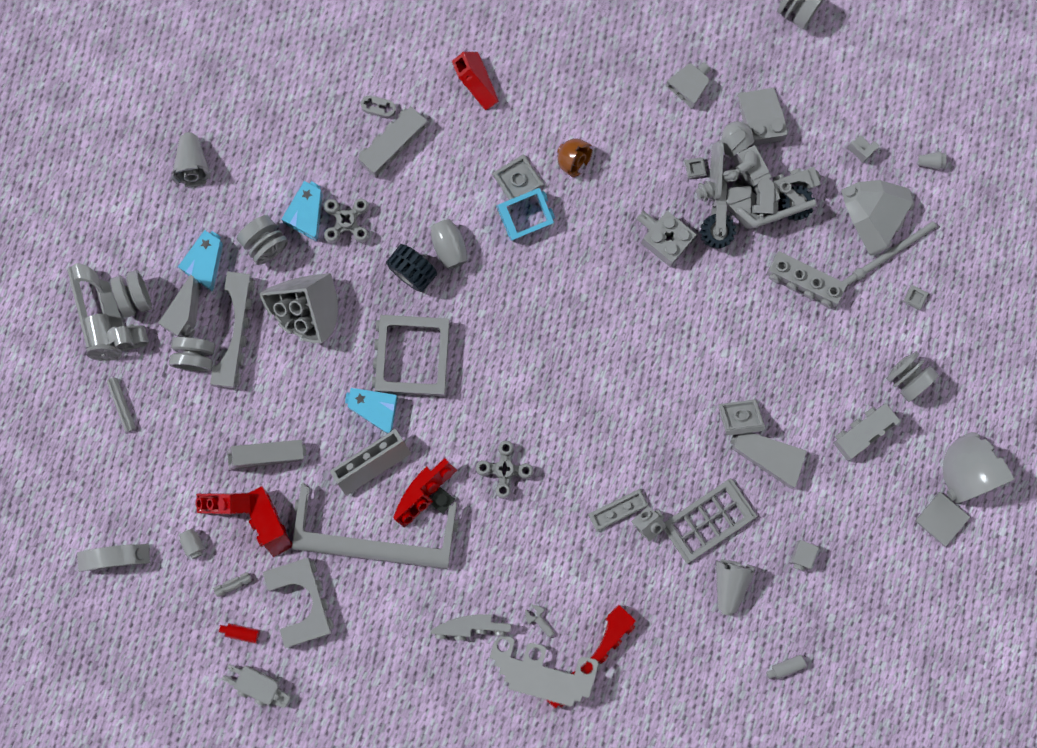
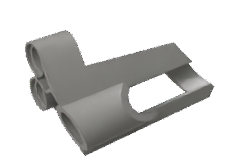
[67,263,149,351]

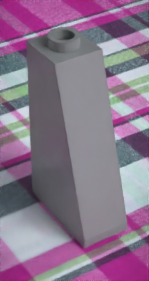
[730,433,807,489]
[227,440,306,471]

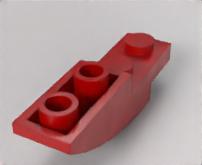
[393,458,457,528]

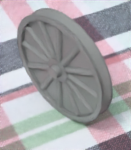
[86,345,122,361]

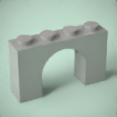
[263,558,334,648]

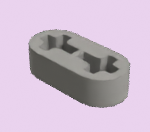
[361,96,396,118]

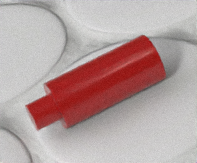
[219,623,260,644]

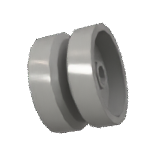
[110,270,152,318]
[169,337,215,372]

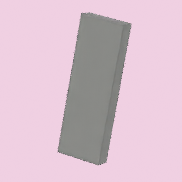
[588,489,648,532]

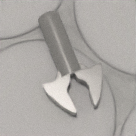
[525,605,555,637]

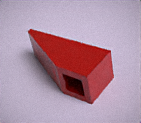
[452,52,499,110]
[195,493,250,514]

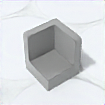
[847,135,880,163]

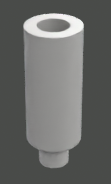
[766,654,806,680]

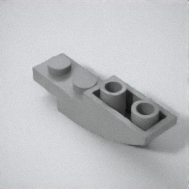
[431,614,511,641]

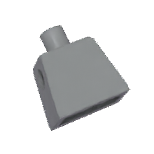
[666,62,711,109]

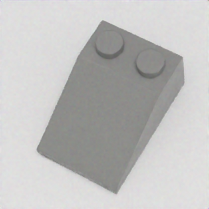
[737,88,788,146]
[158,275,201,338]

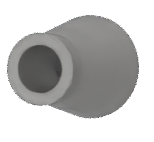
[918,151,946,170]

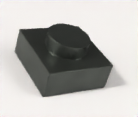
[431,487,455,514]

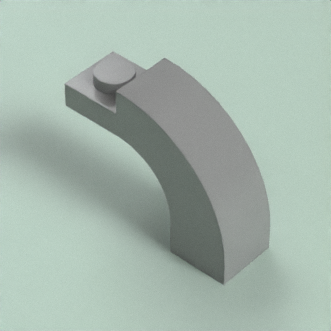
[77,544,150,572]

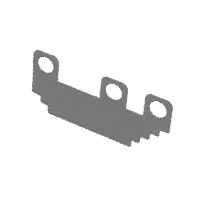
[490,635,598,706]

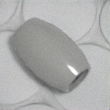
[431,219,467,269]

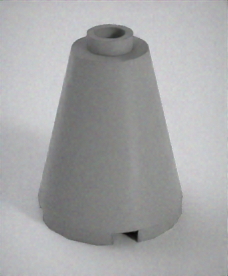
[172,132,211,187]
[716,560,755,616]

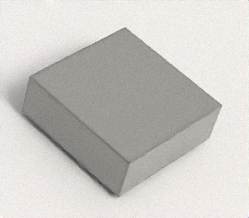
[684,157,707,179]
[903,285,929,311]

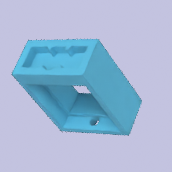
[496,188,555,241]

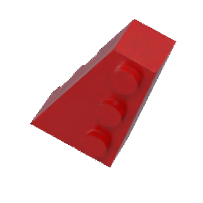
[246,486,293,557]

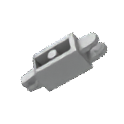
[221,664,291,708]

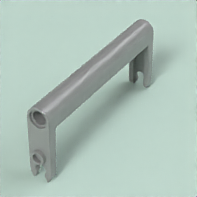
[292,483,458,569]

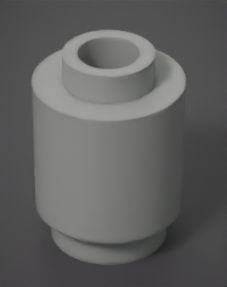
[179,529,205,559]

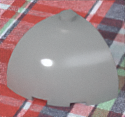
[259,273,338,343]
[943,432,1014,504]

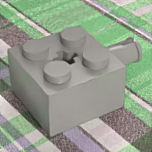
[636,210,697,267]

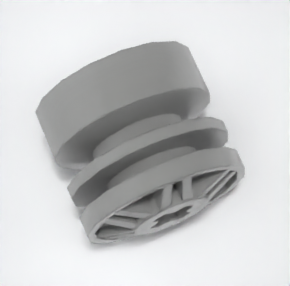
[777,0,823,29]
[236,215,288,265]
[886,351,939,402]

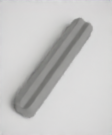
[107,377,136,432]

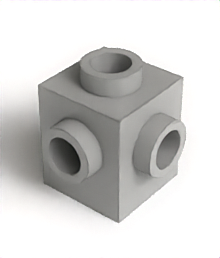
[631,506,667,542]

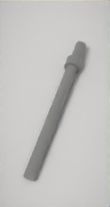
[842,221,937,287]

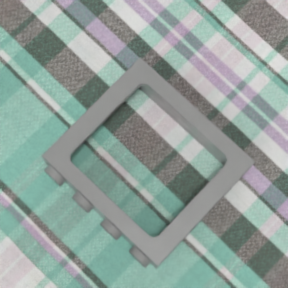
[372,315,450,397]

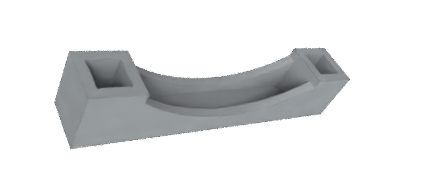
[210,271,255,389]

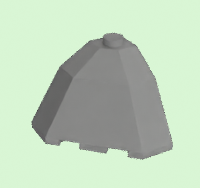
[841,180,915,256]

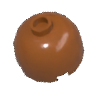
[557,138,593,177]

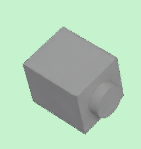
[789,540,819,572]

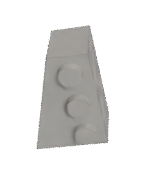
[833,403,901,461]

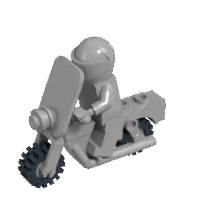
[696,121,821,249]

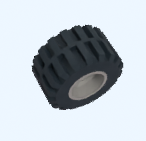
[386,244,437,292]

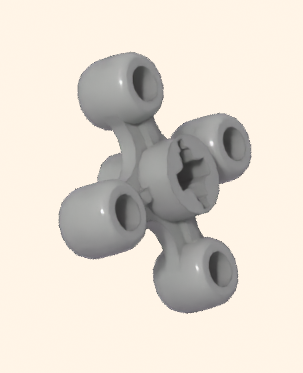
[324,198,369,244]
[476,441,534,499]

